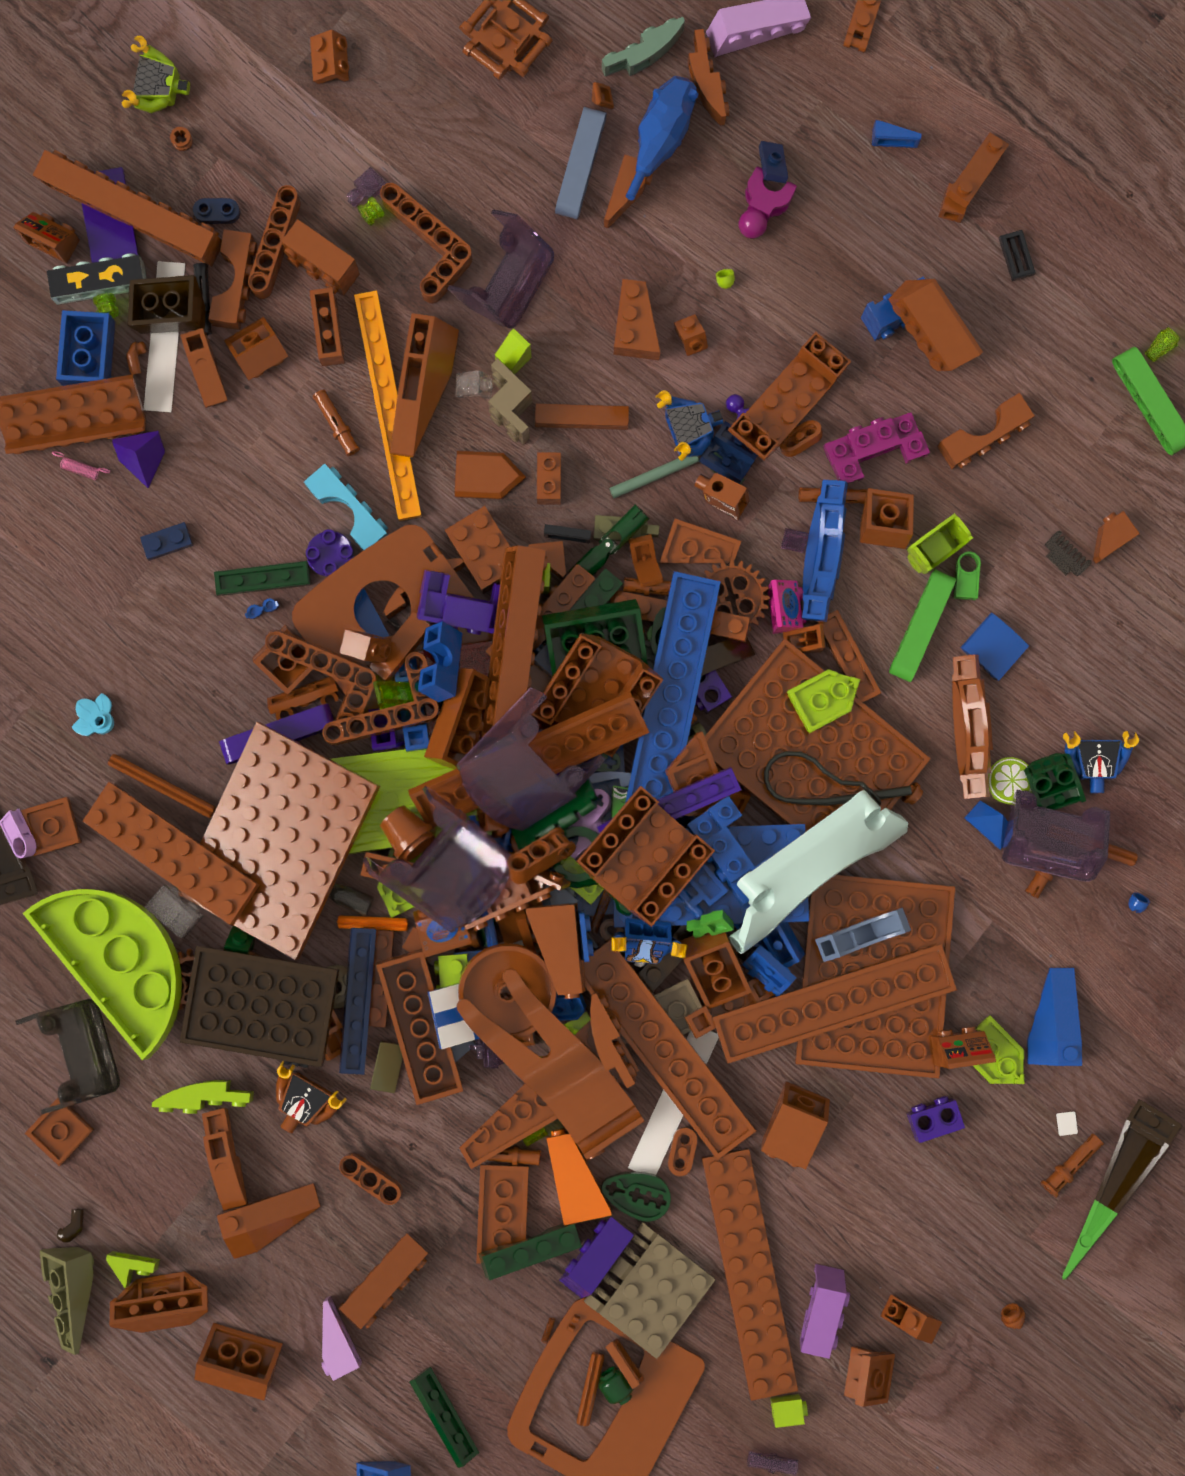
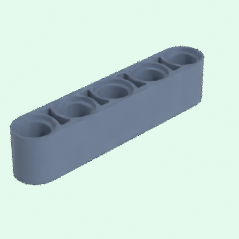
[555,107,607,220]

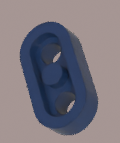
[193,198,241,224]

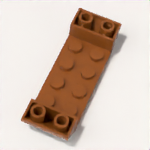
[728,332,851,460]

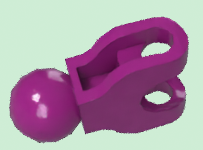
[738,166,797,239]

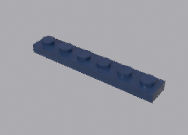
[339,927,376,1075]

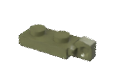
[594,515,659,542]

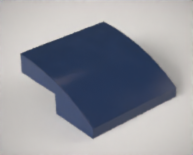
[699,421,758,484]

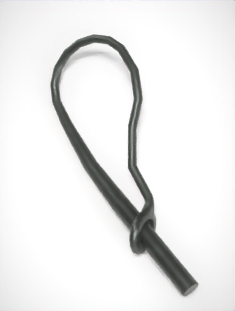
[764,751,912,806]

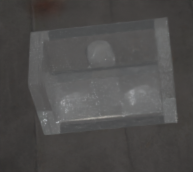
[145,885,204,938]

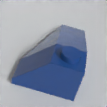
[1027,968,1082,1066]

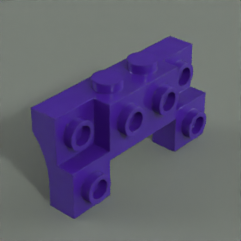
[417,569,500,635]

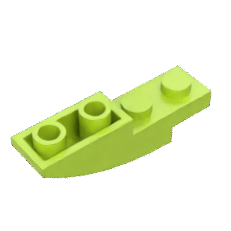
[152,1080,254,1114]

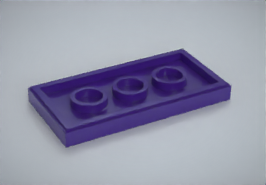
[82,167,139,263]

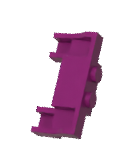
[823,412,930,483]

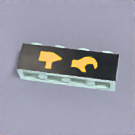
[47,254,147,305]

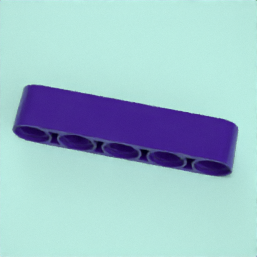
[219,704,335,765]

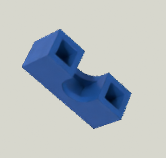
[418,621,463,702]

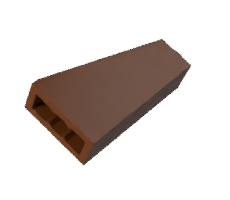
[526,903,585,999]

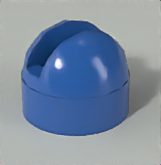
[1128,892,1150,913]

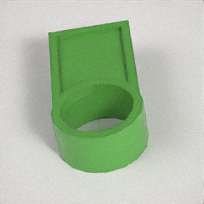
[954,551,981,600]

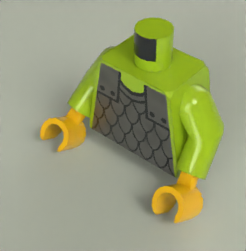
[121,36,190,113]

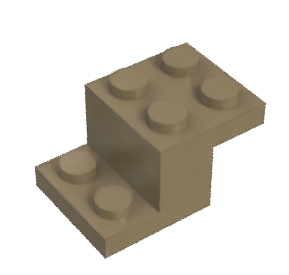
[488,359,533,445]

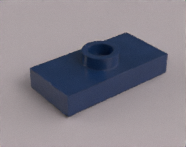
[759,141,788,183]

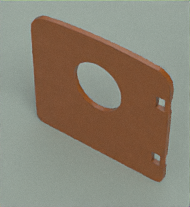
[292,525,494,714]

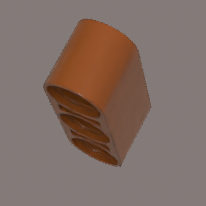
[339,1153,403,1205]

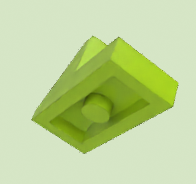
[106,1251,160,1288]

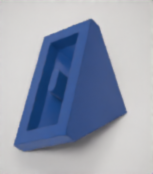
[964,800,1016,850]

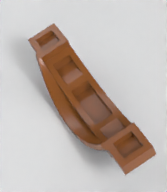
[952,654,993,799]

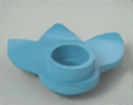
[72,693,114,736]

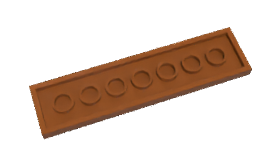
[83,782,260,925]

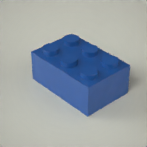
[56,310,115,386]

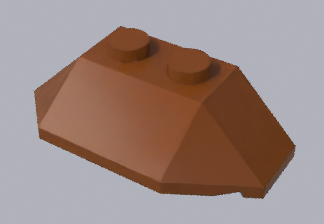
[109,1271,208,1333]

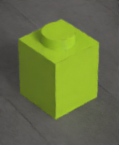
[770,1394,808,1428]

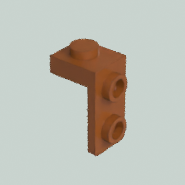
[628,534,664,587]

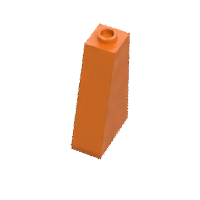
[547,1128,612,1225]

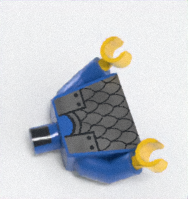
[655,390,723,461]

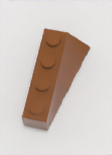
[424,668,490,769]

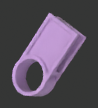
[0,809,36,858]

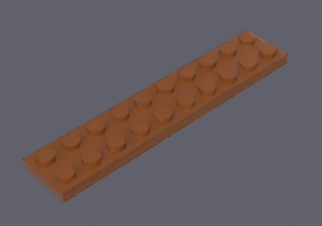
[408,691,650,828]
[583,939,756,1160]
[712,944,957,1064]
[702,1148,798,1401]

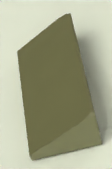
[370,1041,403,1093]

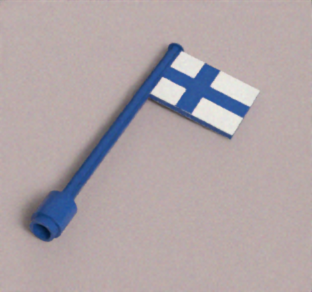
[428,815,498,1049]

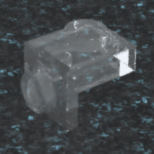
[455,370,493,399]

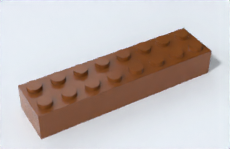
[33,150,222,267]
[480,545,548,742]

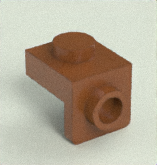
[674,314,708,356]

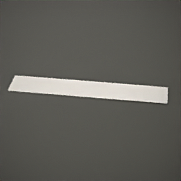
[143,261,185,412]
[628,1031,719,1175]

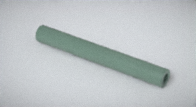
[609,456,699,499]

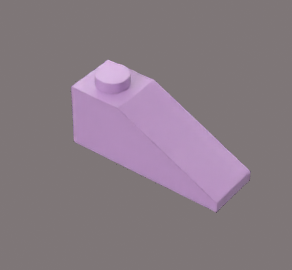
[321,1296,362,1381]

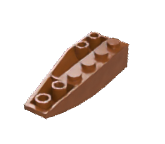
[390,313,459,458]

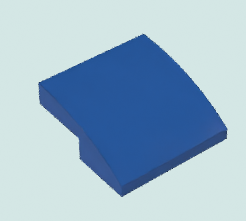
[960,613,1029,681]

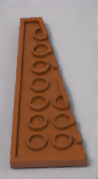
[459,1020,640,1169]

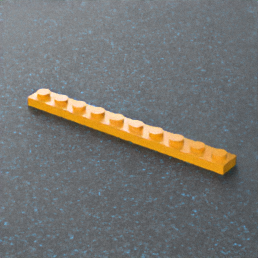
[354,290,422,521]

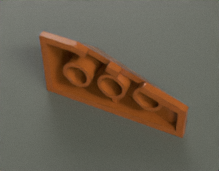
[217,1183,321,1259]

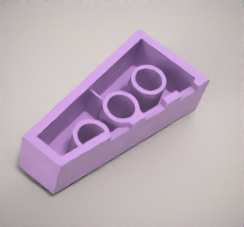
[706,0,811,57]

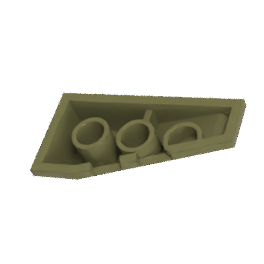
[40,1247,94,1355]

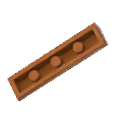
[535,404,629,430]

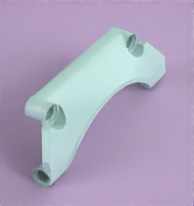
[729,790,908,954]

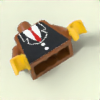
[276,1061,347,1133]

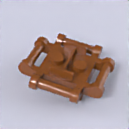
[459,0,553,80]

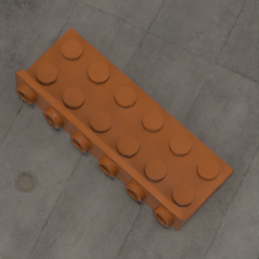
[0,374,146,454]

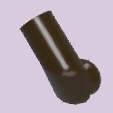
[57,1209,84,1243]

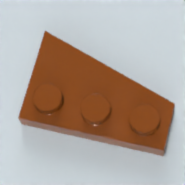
[660,519,741,564]

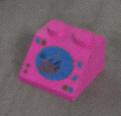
[767,580,806,634]

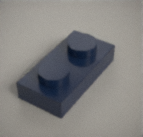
[140,522,194,561]

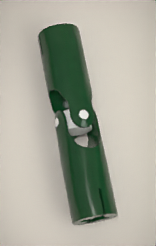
[569,504,650,576]

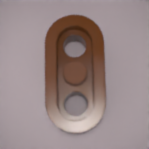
[779,420,823,457]
[668,1127,697,1176]

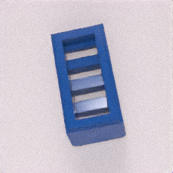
[872,120,922,148]

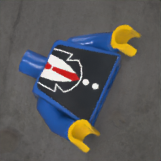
[1063,731,1139,794]

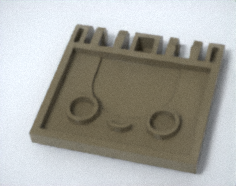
[584,1222,716,1359]

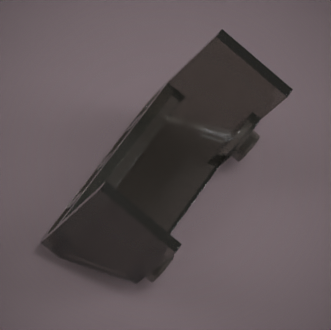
[15,999,120,1114]

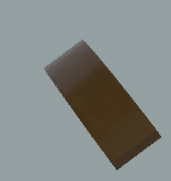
[701,637,755,676]

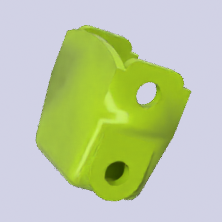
[907,513,973,574]

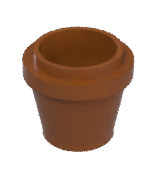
[380,805,436,862]

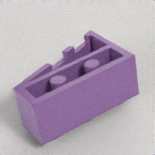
[800,1264,850,1359]

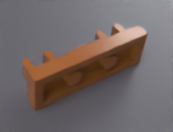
[267,676,338,720]

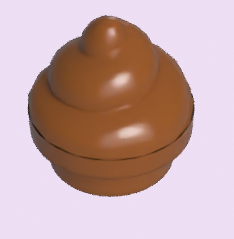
[1001,1303,1026,1329]

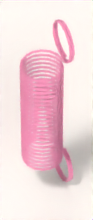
[52,451,110,480]

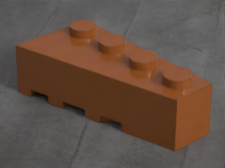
[337,1233,428,1329]

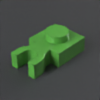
[687,910,734,939]

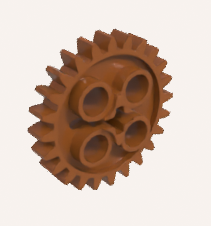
[704,559,770,631]

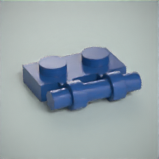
[678,864,728,918]
[742,945,797,996]

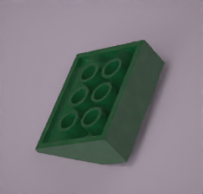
[542,599,648,678]

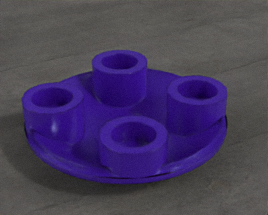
[306,529,353,577]

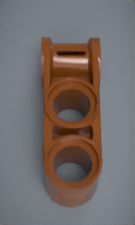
[507,827,576,884]

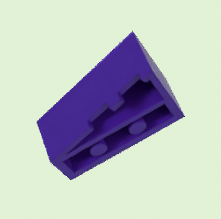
[559,1217,634,1298]

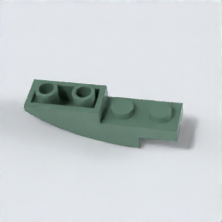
[601,17,685,77]

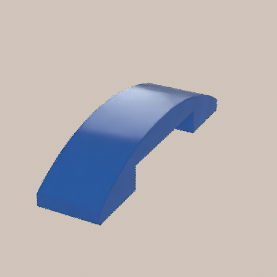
[395,659,429,752]

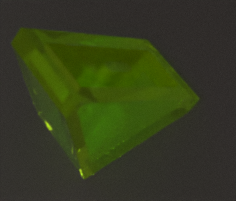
[373,681,413,710]

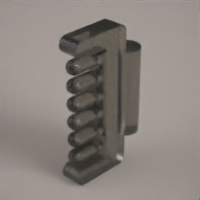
[1045,531,1092,576]

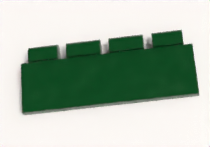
[511,775,598,850]

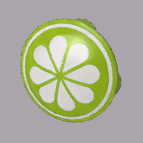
[988,757,1032,804]

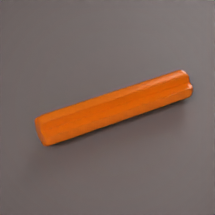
[337,915,408,931]

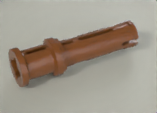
[1040,1133,1104,1198]

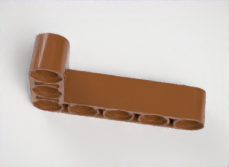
[380,183,473,303]
[265,629,376,732]
[322,652,438,746]

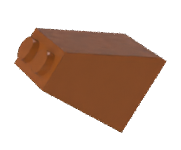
[761,1082,830,1170]

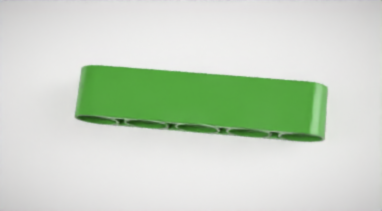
[1112,347,1185,455]
[889,569,956,682]

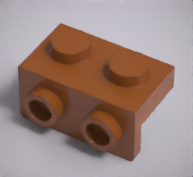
[310,29,349,84]

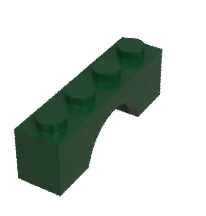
[478,1223,582,1280]

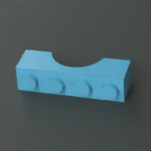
[304,464,388,550]

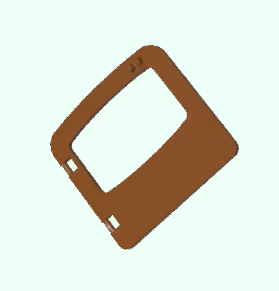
[507,1297,705,1476]

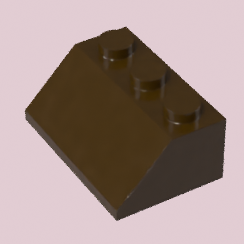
[128,275,206,334]

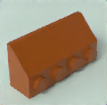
[888,279,983,371]

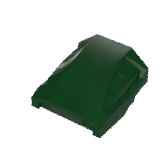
[1024,753,1086,817]

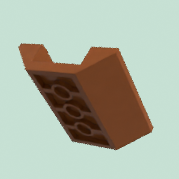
[530,633,663,757]
[576,786,715,927]

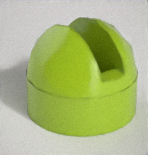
[716,269,735,289]

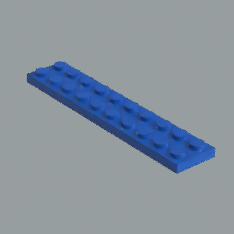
[625,571,721,803]

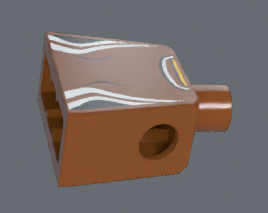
[695,473,750,521]

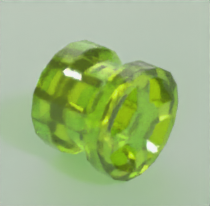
[357,196,385,226]
[92,293,120,318]

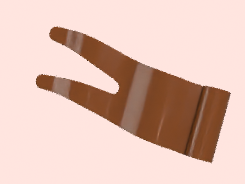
[457,969,644,1160]

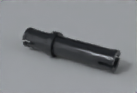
[193,263,212,335]

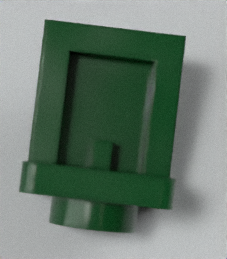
[224,926,255,954]

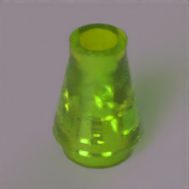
[1145,327,1180,362]

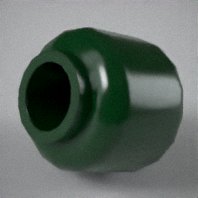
[598,1366,634,1405]

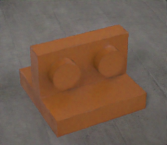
[498,899,543,952]
[844,1346,895,1407]

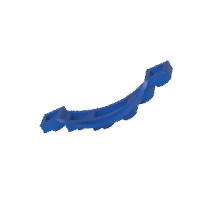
[802,480,848,622]

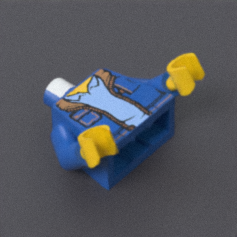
[612,918,687,967]

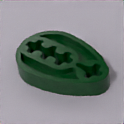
[602,1172,671,1222]

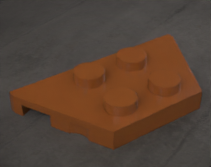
[665,731,724,816]

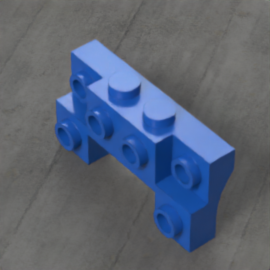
[686,796,772,906]

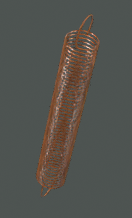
[588,890,611,934]

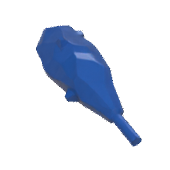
[626,76,699,200]

